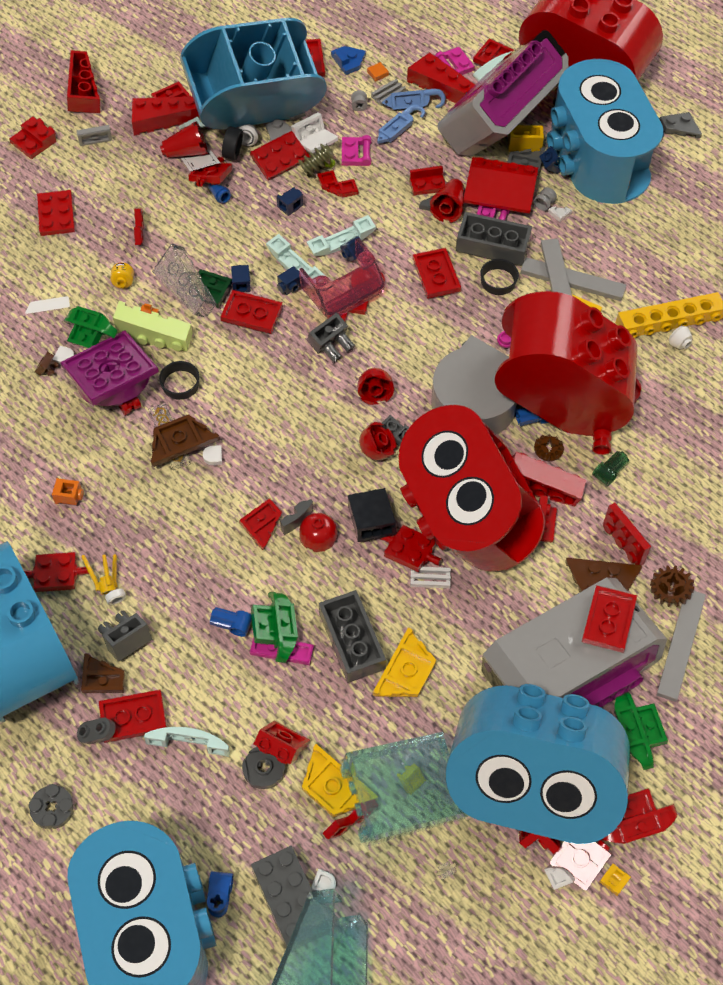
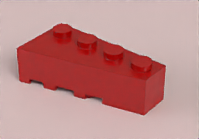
[407,52,475,103]
[132,96,199,136]

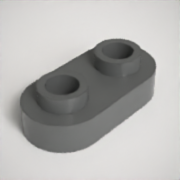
[77,718,115,744]

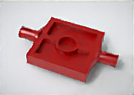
[188,156,233,187]
[380,525,442,572]
[24,552,89,592]

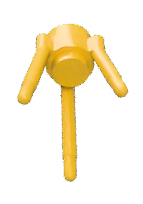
[81,554,118,595]

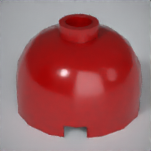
[357,368,394,405]
[359,422,396,461]
[299,513,338,552]

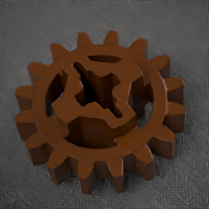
[650,565,694,607]

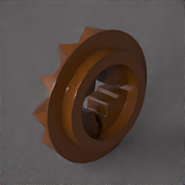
[534,433,564,461]

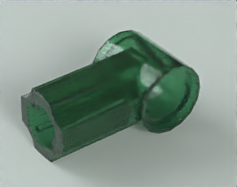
[592,451,630,487]

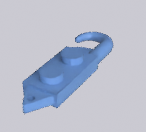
[381,89,446,110]
[377,105,425,144]

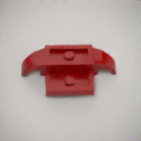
[601,788,678,844]

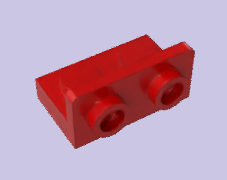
[409,166,445,196]
[538,495,557,543]

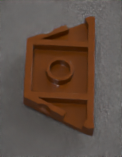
[151,414,220,467]
[565,557,642,592]

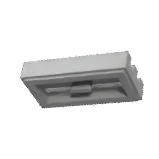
[371,79,406,106]
[76,125,112,146]

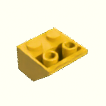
[508,125,544,152]

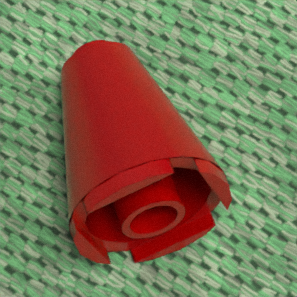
[160,121,208,158]
[430,179,464,222]

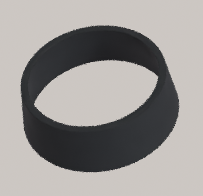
[480,259,519,295]
[159,361,200,400]

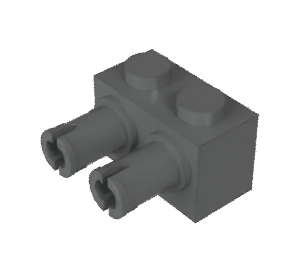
[307,312,356,363]
[98,611,153,662]

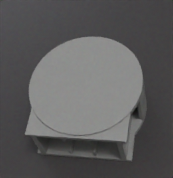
[431,335,518,435]

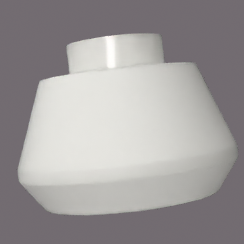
[239,124,258,147]
[669,326,693,349]

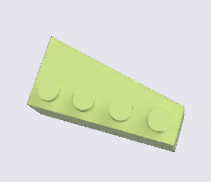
[113,301,193,351]

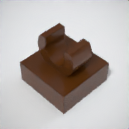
[34,351,59,376]

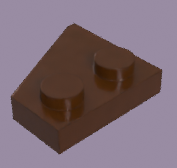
[81,653,125,693]

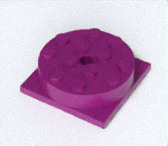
[60,330,159,406]

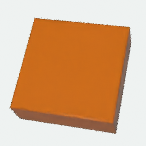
[367,62,389,81]

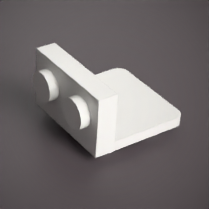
[291,112,338,153]

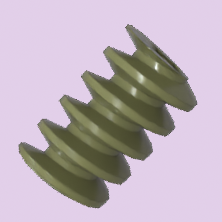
[298,143,336,177]

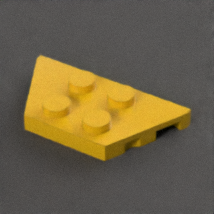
[373,627,436,697]
[302,744,377,818]

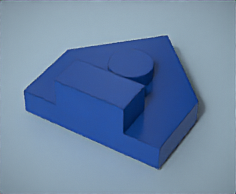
[331,46,366,75]

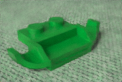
[64,306,118,349]
[251,592,298,663]
[614,692,668,770]

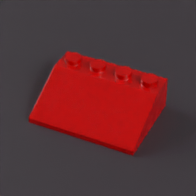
[463,157,539,214]

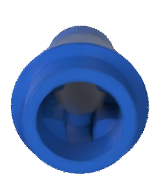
[208,183,231,203]

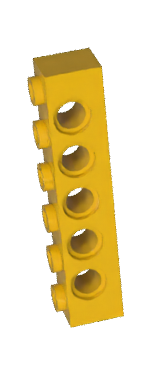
[615,292,723,338]

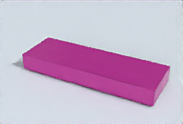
[250,637,314,666]

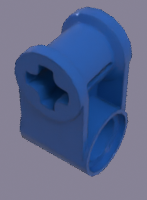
[207,871,233,918]

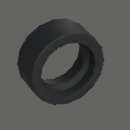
[222,126,243,161]

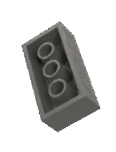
[456,212,532,265]
[318,590,386,683]
[251,845,329,953]

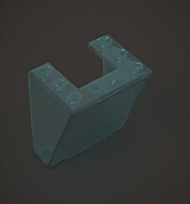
[340,732,468,847]
[271,889,368,985]

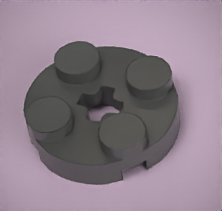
[242,747,285,789]
[29,784,74,829]

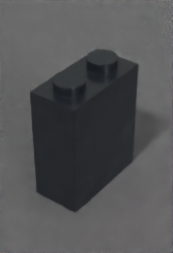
[347,488,396,542]

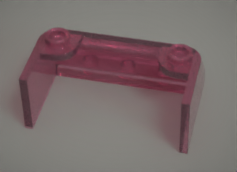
[299,238,385,318]

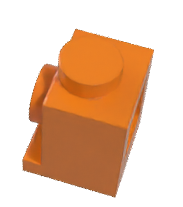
[52,478,84,505]

